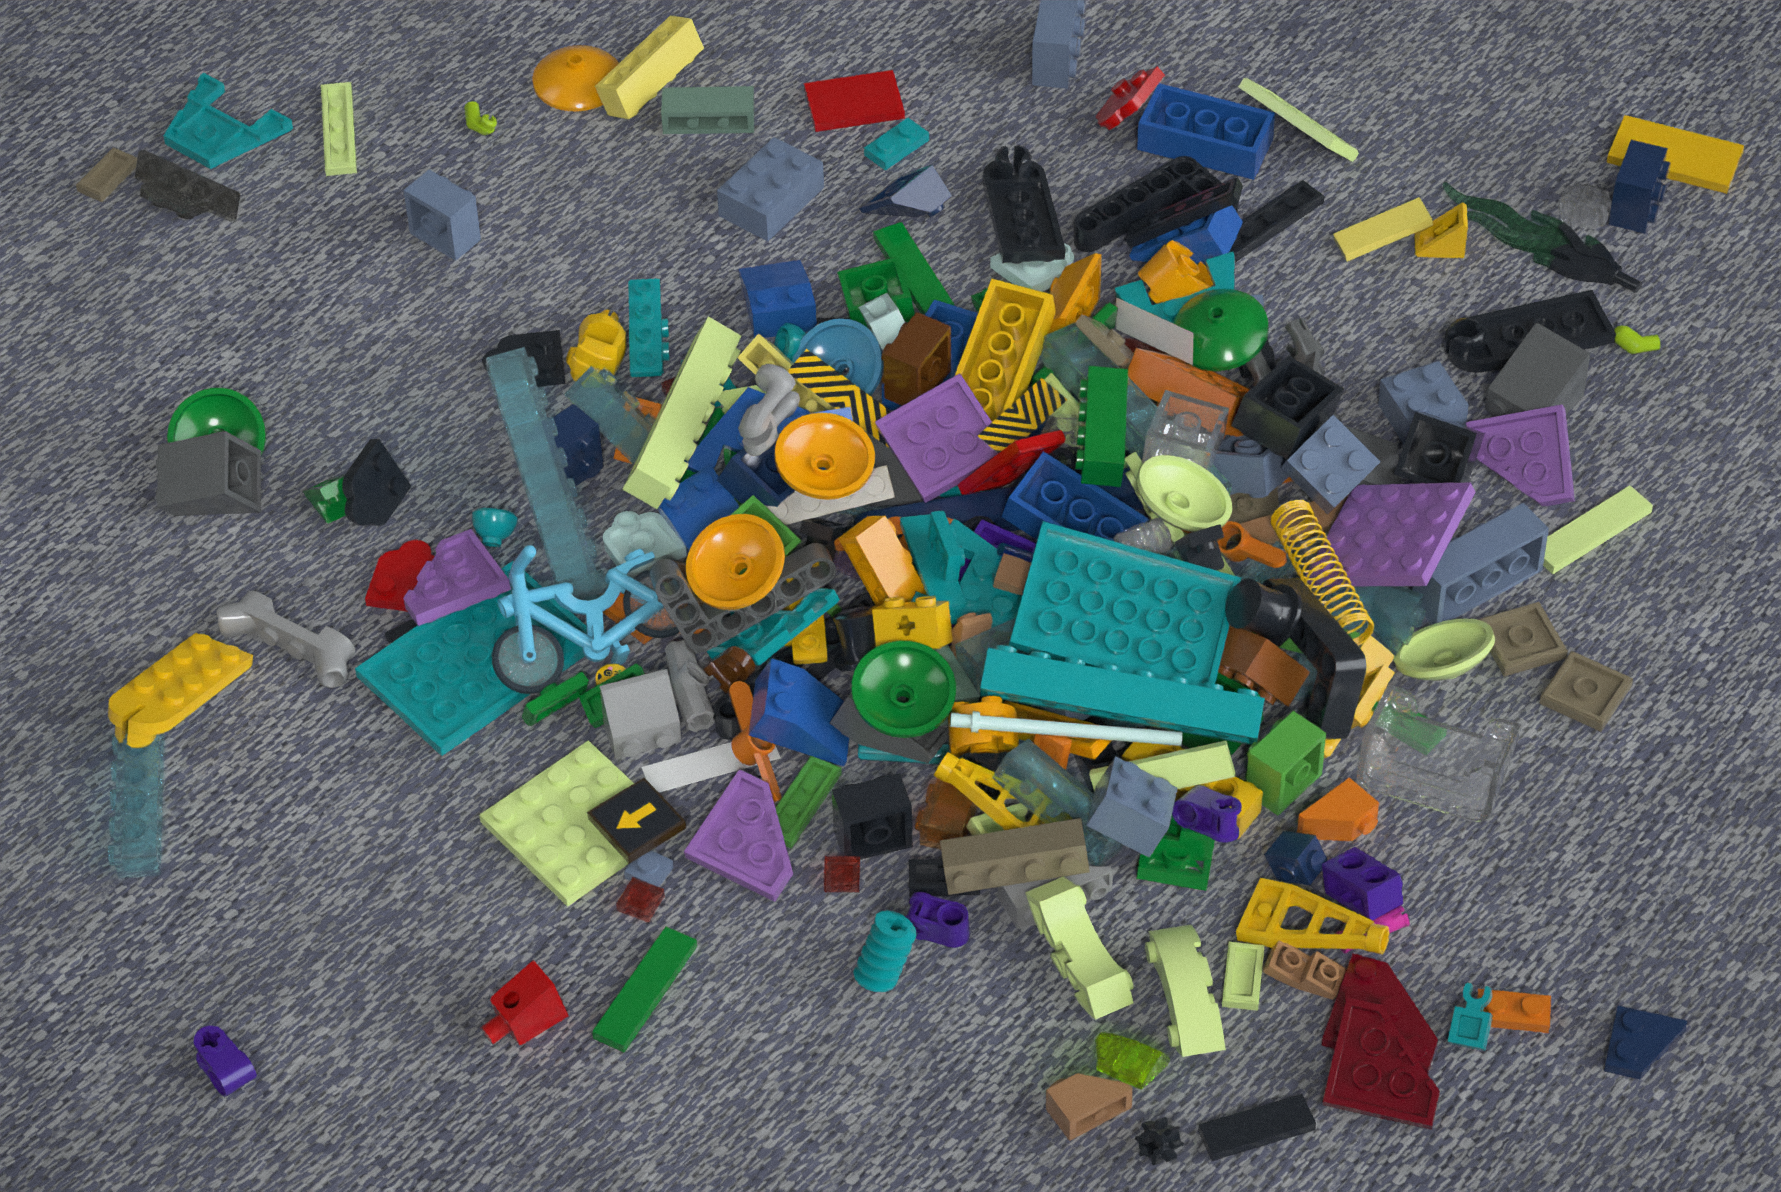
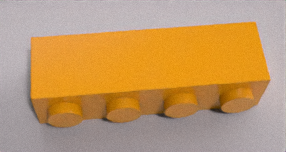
[838,516,927,606]

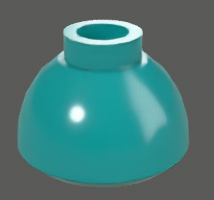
[774,323,806,361]
[472,508,518,547]

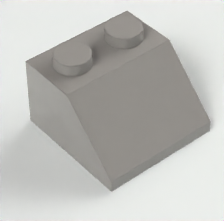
[600,669,682,759]

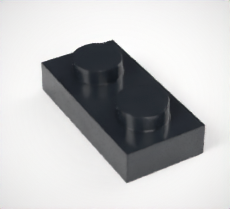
[908,859,980,897]

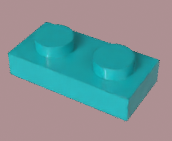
[864,118,929,171]

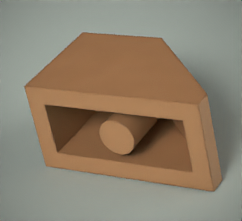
[1046,1073,1133,1141]

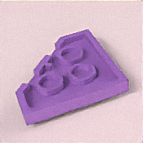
[1466,405,1575,506]
[403,529,511,626]
[684,769,793,902]

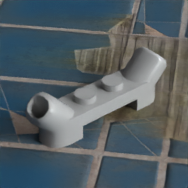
[216,591,355,688]

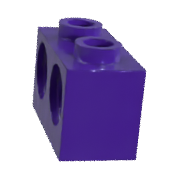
[1322,847,1403,920]

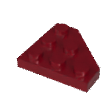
[1322,953,1438,1074]
[1323,997,1440,1130]

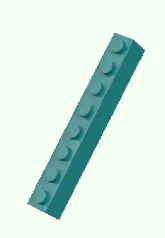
[980,645,1265,745]

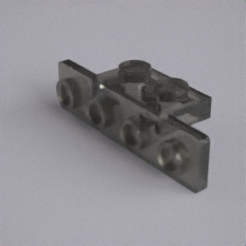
[135,150,240,222]

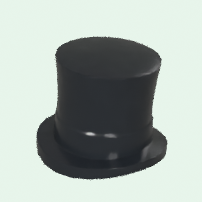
[1225,578,1302,647]
[833,606,878,671]

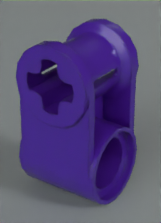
[1172,785,1242,842]
[905,892,970,948]
[194,1025,257,1097]

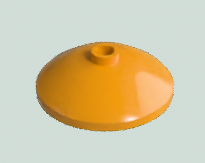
[532,45,619,112]
[774,413,875,500]
[686,514,785,610]

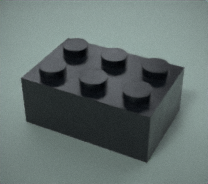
[1232,356,1344,460]

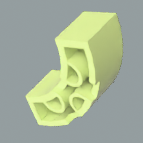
[1025,877,1134,1020]
[1145,925,1226,1057]

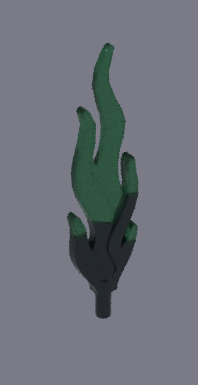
[1443,182,1642,293]

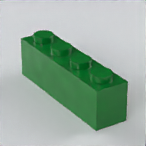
[1075,366,1128,487]

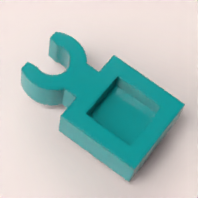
[1447,983,1493,1051]

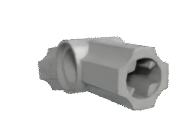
[665,639,715,732]

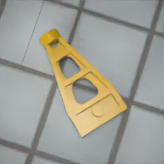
[933,752,1076,830]
[1236,878,1389,954]

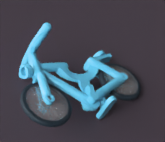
[492,545,690,694]

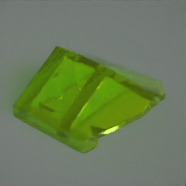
[1095,1031,1170,1090]

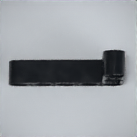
[1074,156,1239,252]
[1262,578,1367,740]

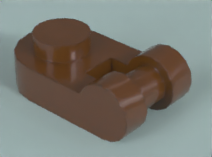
[703,646,755,694]

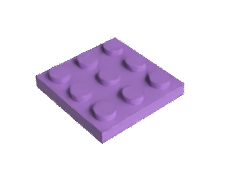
[875,374,998,503]

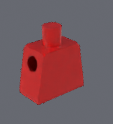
[480,960,569,1045]

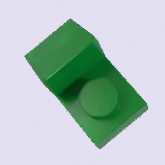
[303,475,347,524]

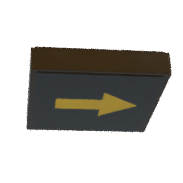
[587,777,686,864]

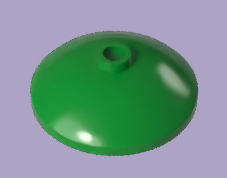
[1173,289,1269,371]
[167,388,266,456]
[852,641,956,738]

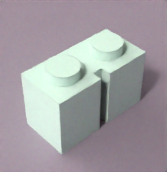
[858,293,905,352]

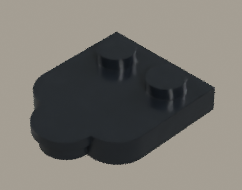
[482,330,566,389]
[342,439,411,526]

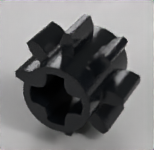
[1135,1117,1184,1165]

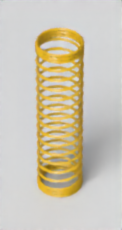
[1271,500,1374,646]

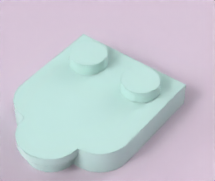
[990,243,1074,292]
[603,511,687,578]

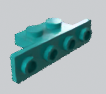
[628,278,670,377]
[900,511,966,610]

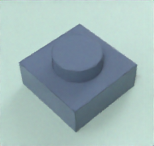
[624,850,673,893]

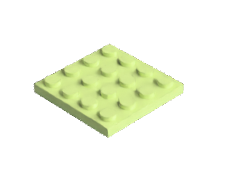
[479,741,634,907]

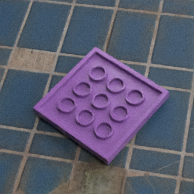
[1305,482,1475,587]

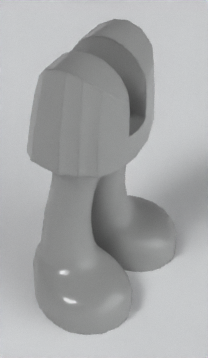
[738,364,800,456]

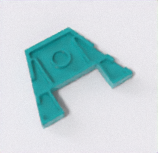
[163,72,293,169]
[1115,252,1235,355]
[911,519,1022,635]
[707,588,840,666]

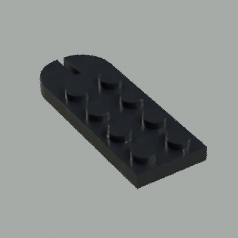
[983,145,1066,264]
[1444,290,1616,373]

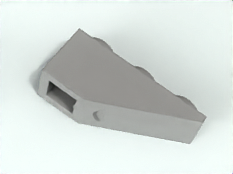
[998,866,1113,929]

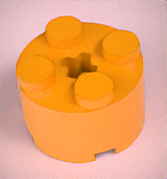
[1138,240,1213,304]
[948,696,1019,758]

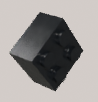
[1394,412,1485,484]
[832,773,913,864]

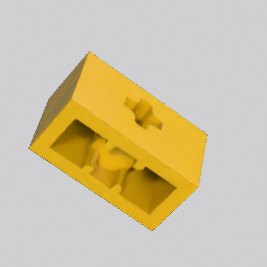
[872,596,953,649]

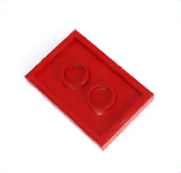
[804,70,905,132]
[958,430,1066,495]

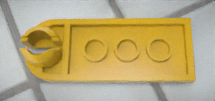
[108,633,253,748]

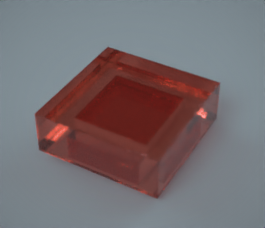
[824,856,860,893]

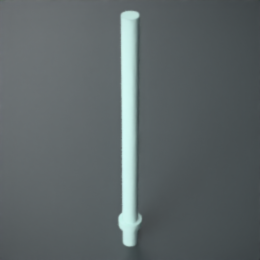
[950,711,1182,746]

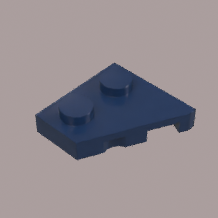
[1604,1006,1687,1079]

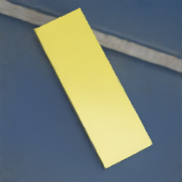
[1333,197,1433,262]

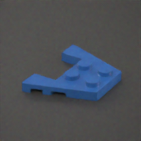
[685,387,810,473]

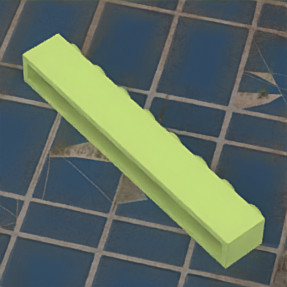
[623,316,741,509]

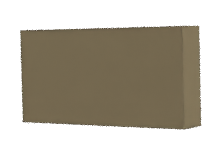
[76,147,139,202]

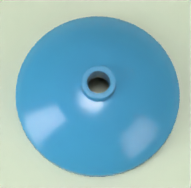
[792,319,884,396]

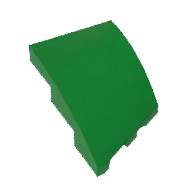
[1136,801,1215,891]

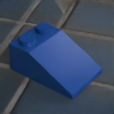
[1129,205,1243,265]
[738,260,817,338]
[658,465,739,555]
[748,658,849,766]

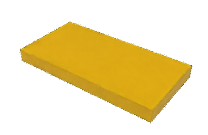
[1607,115,1744,194]

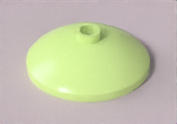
[1137,455,1232,532]
[1394,619,1495,681]

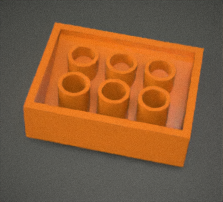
[1128,348,1251,439]

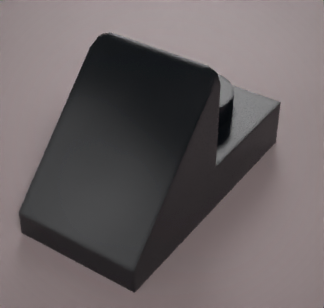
[799,518,852,563]
[1174,524,1224,570]

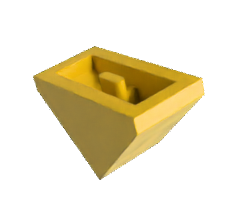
[1414,202,1468,258]

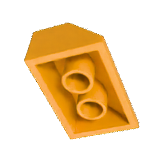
[1040,253,1102,358]

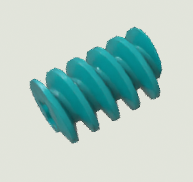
[853,910,917,992]

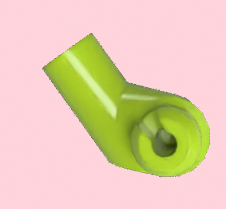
[464,101,497,136]
[1614,325,1660,354]

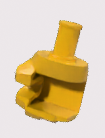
[566,309,627,389]

